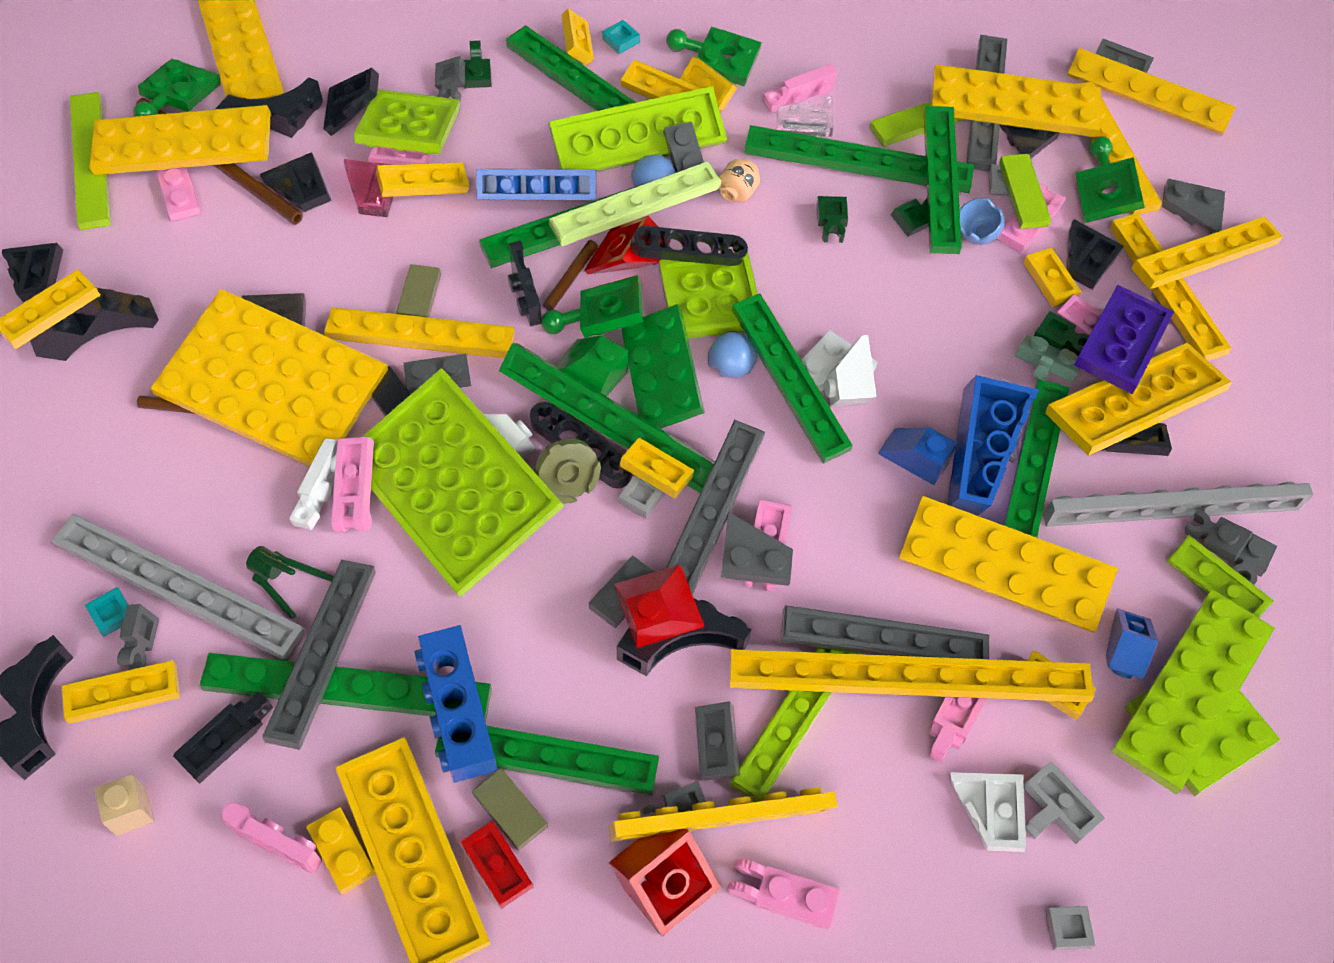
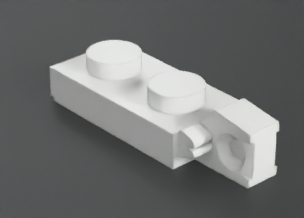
[289,438,337,530]

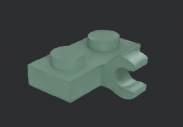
[1015,335,1080,383]

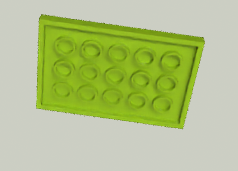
[362,368,564,597]

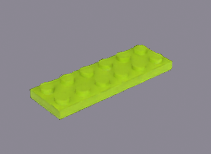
[548,86,728,172]
[1111,590,1275,795]

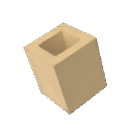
[94,774,154,836]

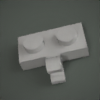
[1024,761,1105,845]

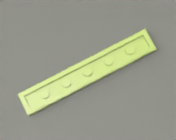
[549,161,721,246]

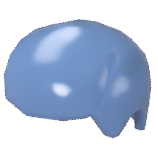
[631,154,675,187]
[960,198,1005,245]
[708,332,757,378]

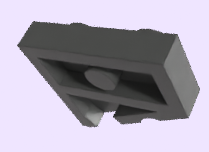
[1162,178,1225,235]
[721,514,793,586]

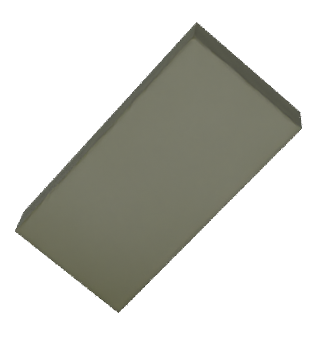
[396,264,441,318]
[472,768,548,851]

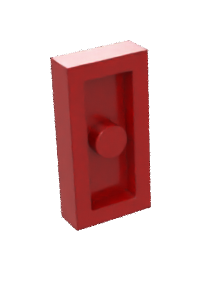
[460,821,534,909]

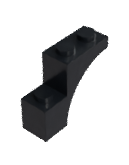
[214,77,323,138]
[30,287,159,361]
[617,598,751,677]
[0,635,74,780]

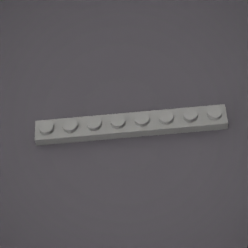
[1043,481,1313,527]
[51,514,306,661]

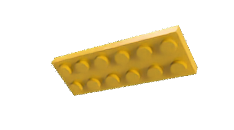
[198,0,284,99]
[930,64,1101,138]
[89,105,271,175]
[1045,343,1232,456]
[899,496,1118,633]
[335,737,491,963]

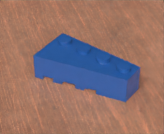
[947,375,1039,516]

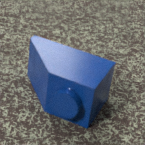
[878,427,957,486]
[1106,608,1158,679]

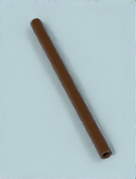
[136,98,303,225]

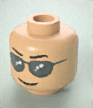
[719,159,760,203]

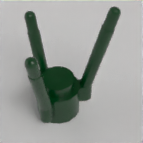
[246,546,334,619]

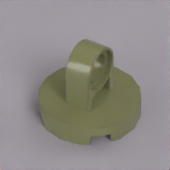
[534,438,601,504]

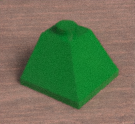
[555,335,628,396]

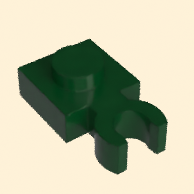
[816,196,848,243]
[891,198,928,237]
[1034,311,1089,357]

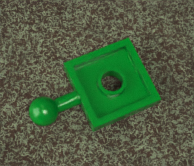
[666,26,762,87]
[133,58,221,117]
[1075,136,1145,223]
[541,275,644,338]

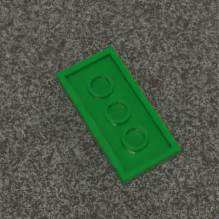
[621,304,705,429]

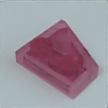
[343,159,394,217]

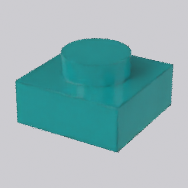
[602,20,640,55]
[85,587,129,637]

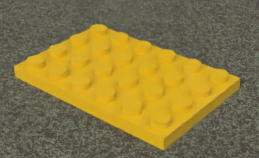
[150,289,388,467]

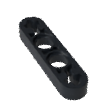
[630,226,748,266]
[530,402,632,489]

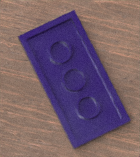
[1074,285,1174,394]

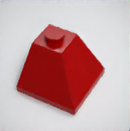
[584,215,671,275]
[614,564,704,648]
[608,828,721,937]

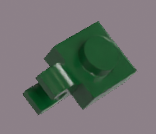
[464,40,492,89]

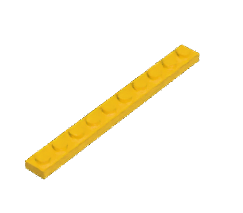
[730,649,1094,702]

